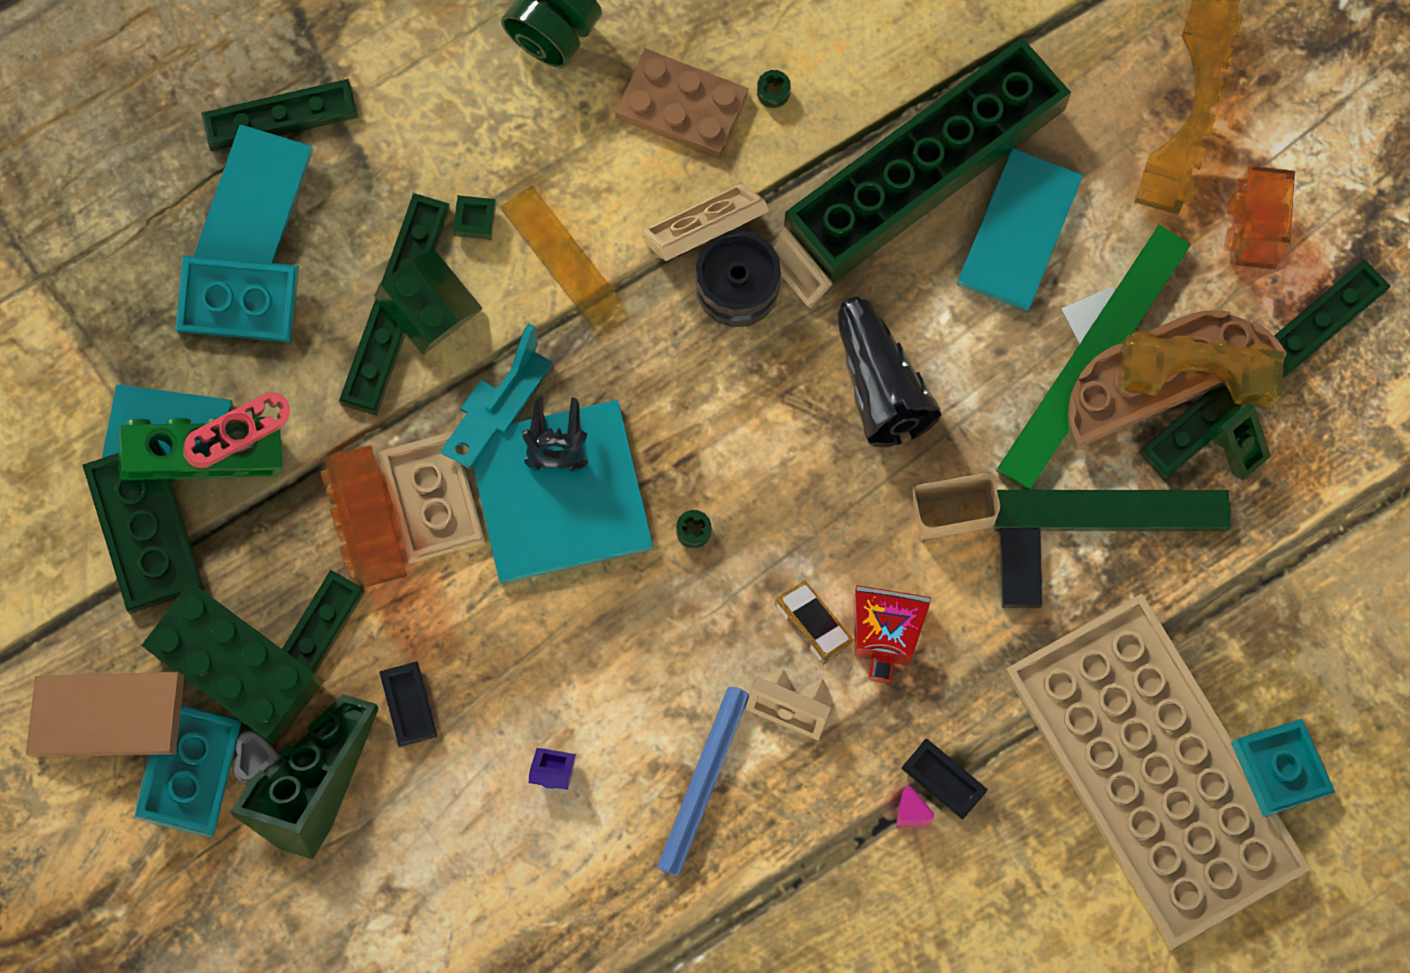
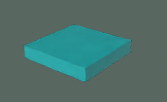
[1231,719,1335,817]

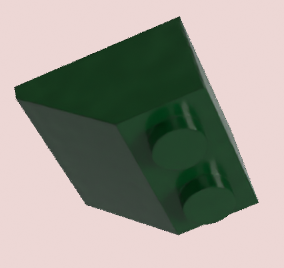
[374,249,483,355]

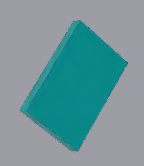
[175,255,299,343]
[102,384,233,458]
[133,705,242,838]

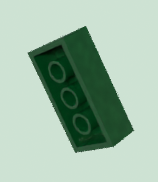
[141,581,325,745]

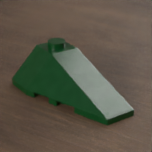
[231,694,379,860]

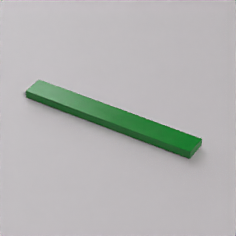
[996,224,1191,490]

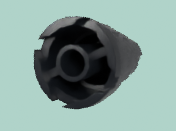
[837,297,942,447]

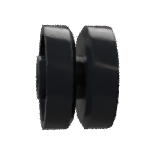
[696,230,781,327]

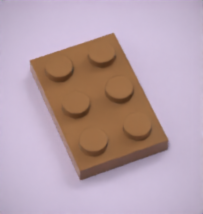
[615,48,749,159]

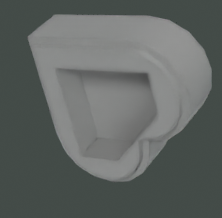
[233,730,281,784]

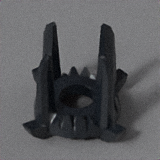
[522,396,589,472]

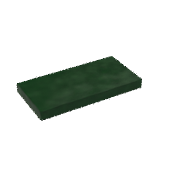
[82,440,205,614]

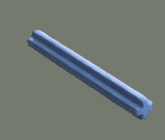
[658,687,749,876]

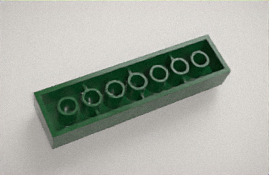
[784,37,1071,283]

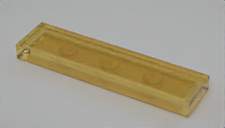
[501,185,622,326]

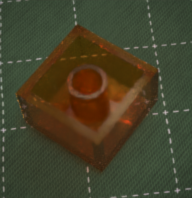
[1224,165,1295,270]

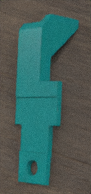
[440,323,553,469]

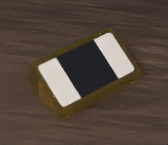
[774,580,854,666]

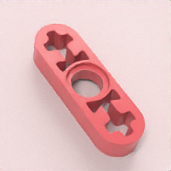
[183,392,290,468]

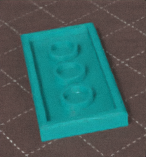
[194,124,313,263]
[957,148,1083,312]

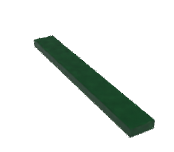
[1139,259,1391,481]

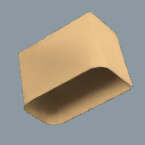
[913,473,1000,541]

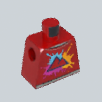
[853,585,931,683]

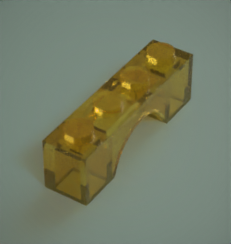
[1118,332,1284,408]

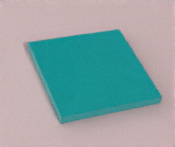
[473,400,653,584]

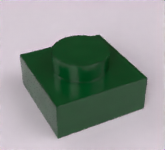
[453,195,497,240]

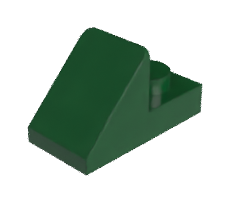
[1204,403,1271,480]

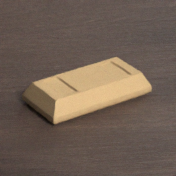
[770,227,833,309]

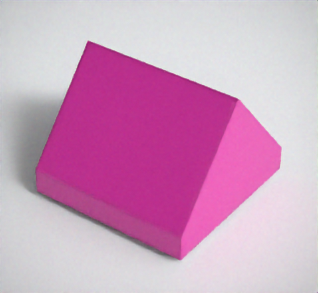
[896,786,935,827]

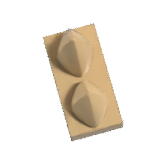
[745,670,831,740]

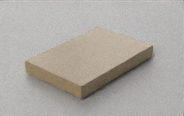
[641,184,769,261]
[379,431,485,564]

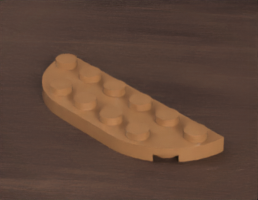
[1068,310,1287,449]

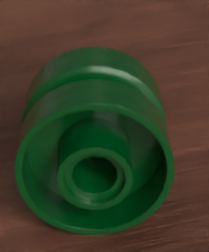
[501,0,602,68]

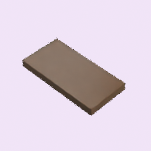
[26,672,185,757]

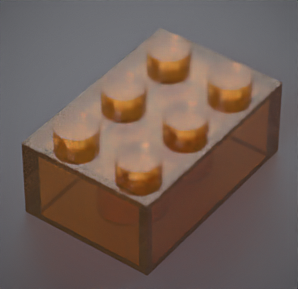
[321,445,407,588]

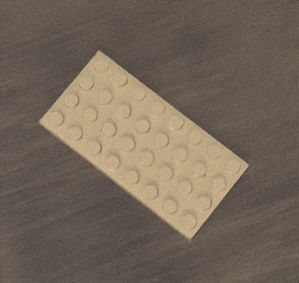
[1004,593,1312,951]

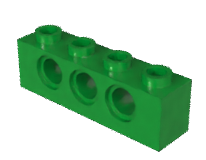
[118,417,282,480]

